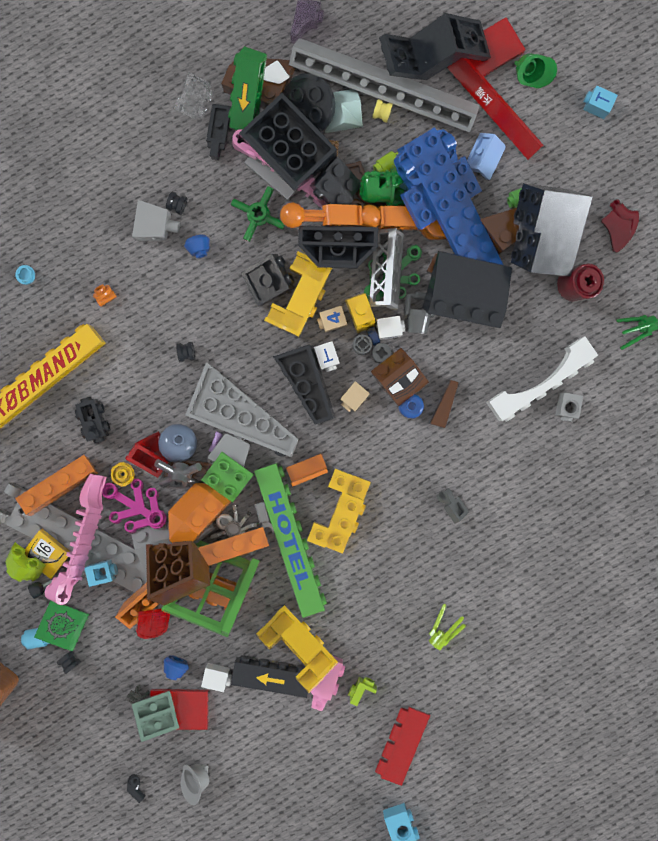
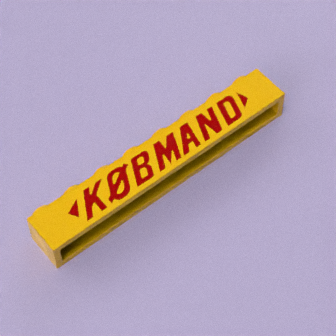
[0,324,106,429]

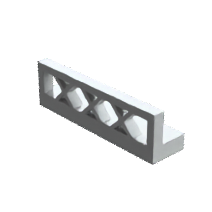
[369,228,404,309]

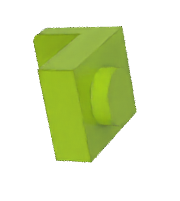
[348,677,377,706]

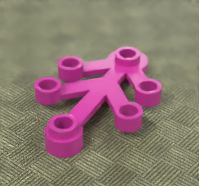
[102,479,167,533]

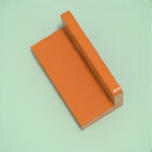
[286,454,328,487]

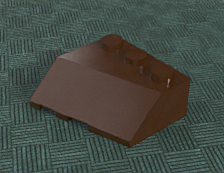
[221,58,296,109]
[146,541,210,606]

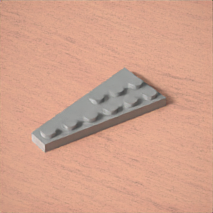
[185,362,299,457]

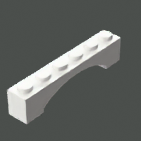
[486,337,598,422]

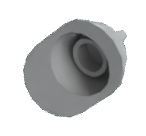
[181,763,210,805]

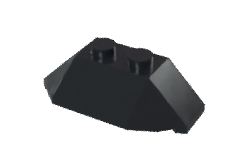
[298,225,378,269]

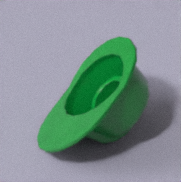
[515,53,557,88]

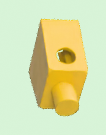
[345,293,375,334]

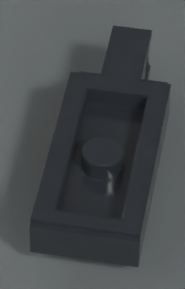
[206,104,231,161]

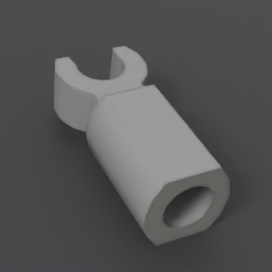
[254,501,274,533]

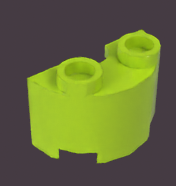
[5,542,46,582]

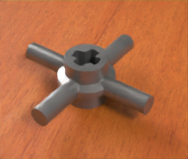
[154,459,202,488]

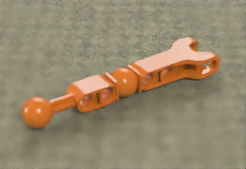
[280,202,447,240]

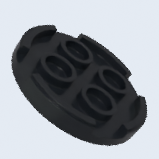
[283,74,335,132]

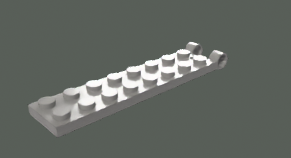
[0,482,147,593]

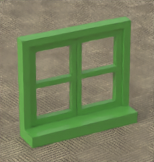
[162,541,259,638]

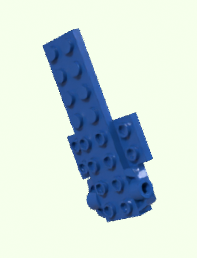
[394,127,503,265]

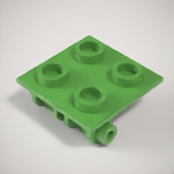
[201,452,254,502]

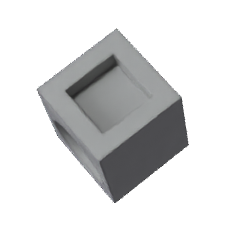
[555,393,583,422]

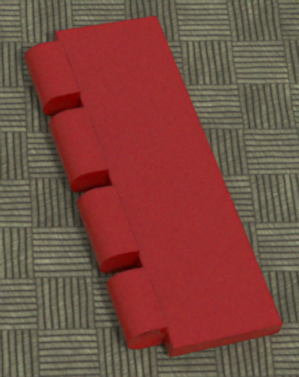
[375,707,430,786]

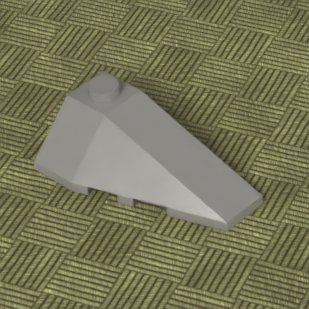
[131,522,215,574]

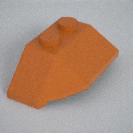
[168,483,231,544]

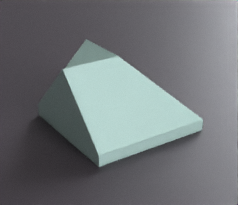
[325,89,363,133]

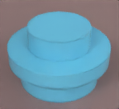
[15,265,35,285]

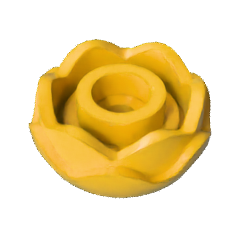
[111,462,135,487]

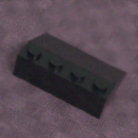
[239,93,337,191]
[422,251,512,328]

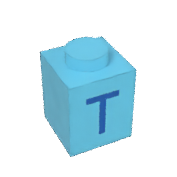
[583,86,618,119]

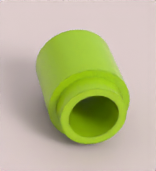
[373,151,398,172]

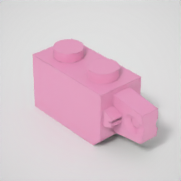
[311,655,345,711]

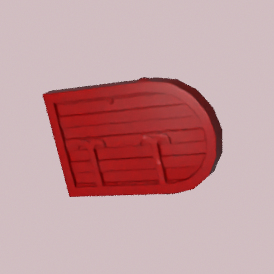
[136,608,170,639]

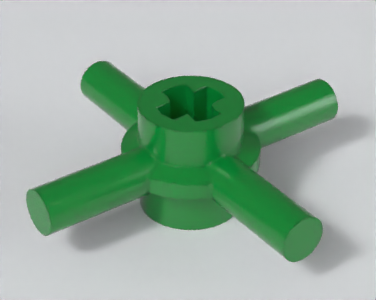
[231,186,285,242]

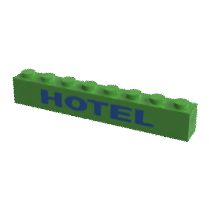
[254,463,327,618]

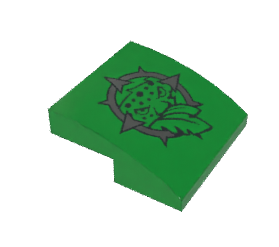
[34,600,89,651]

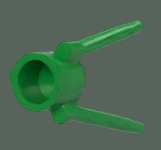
[616,315,658,350]

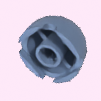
[158,424,197,463]

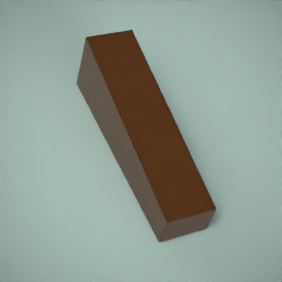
[429,380,459,428]

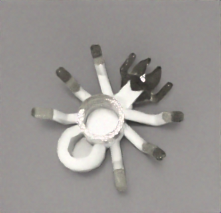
[210,504,260,539]

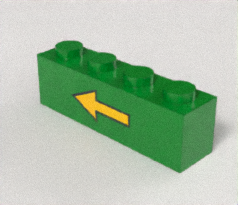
[228,46,267,130]

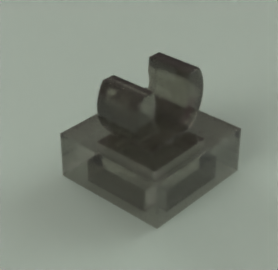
[125,684,149,704]

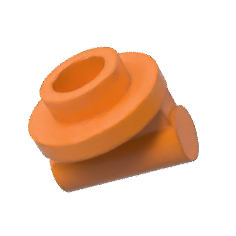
[93,284,117,307]

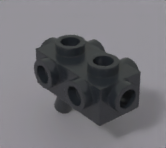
[75,397,111,444]

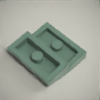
[131,691,179,742]

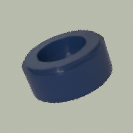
[366,326,381,346]

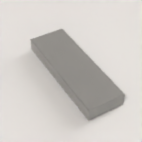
[244,157,297,201]

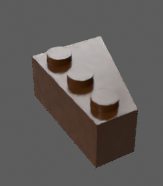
[480,208,519,255]

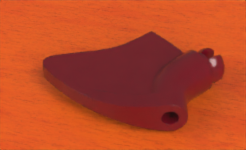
[600,199,639,253]

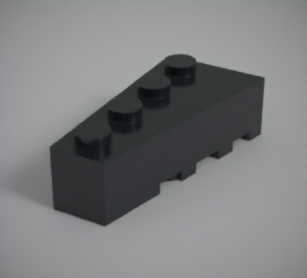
[273,344,336,425]

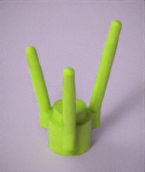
[429,604,465,650]

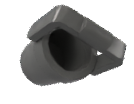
[404,292,435,334]

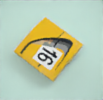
[25,528,71,579]

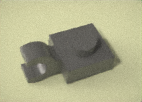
[436,488,469,524]

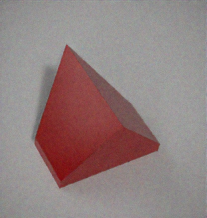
[125,431,169,478]

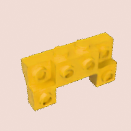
[264,251,333,337]
[307,468,371,554]
[256,605,338,693]

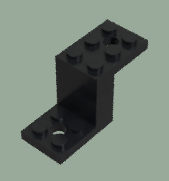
[379,13,491,80]

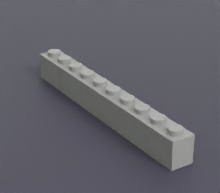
[289,38,480,132]

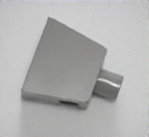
[132,200,180,241]
[207,434,250,467]

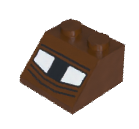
[371,348,429,406]

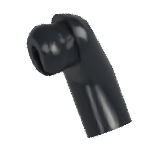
[127,774,146,803]

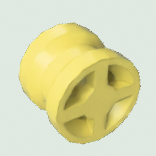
[372,99,393,123]

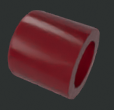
[557,263,604,301]

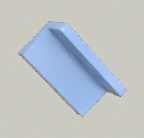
[467,133,506,180]

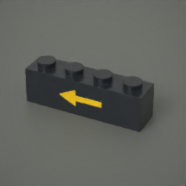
[231,655,308,698]

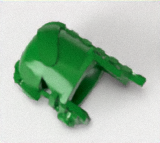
[360,169,404,206]

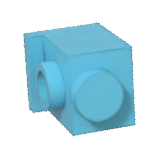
[84,560,118,587]

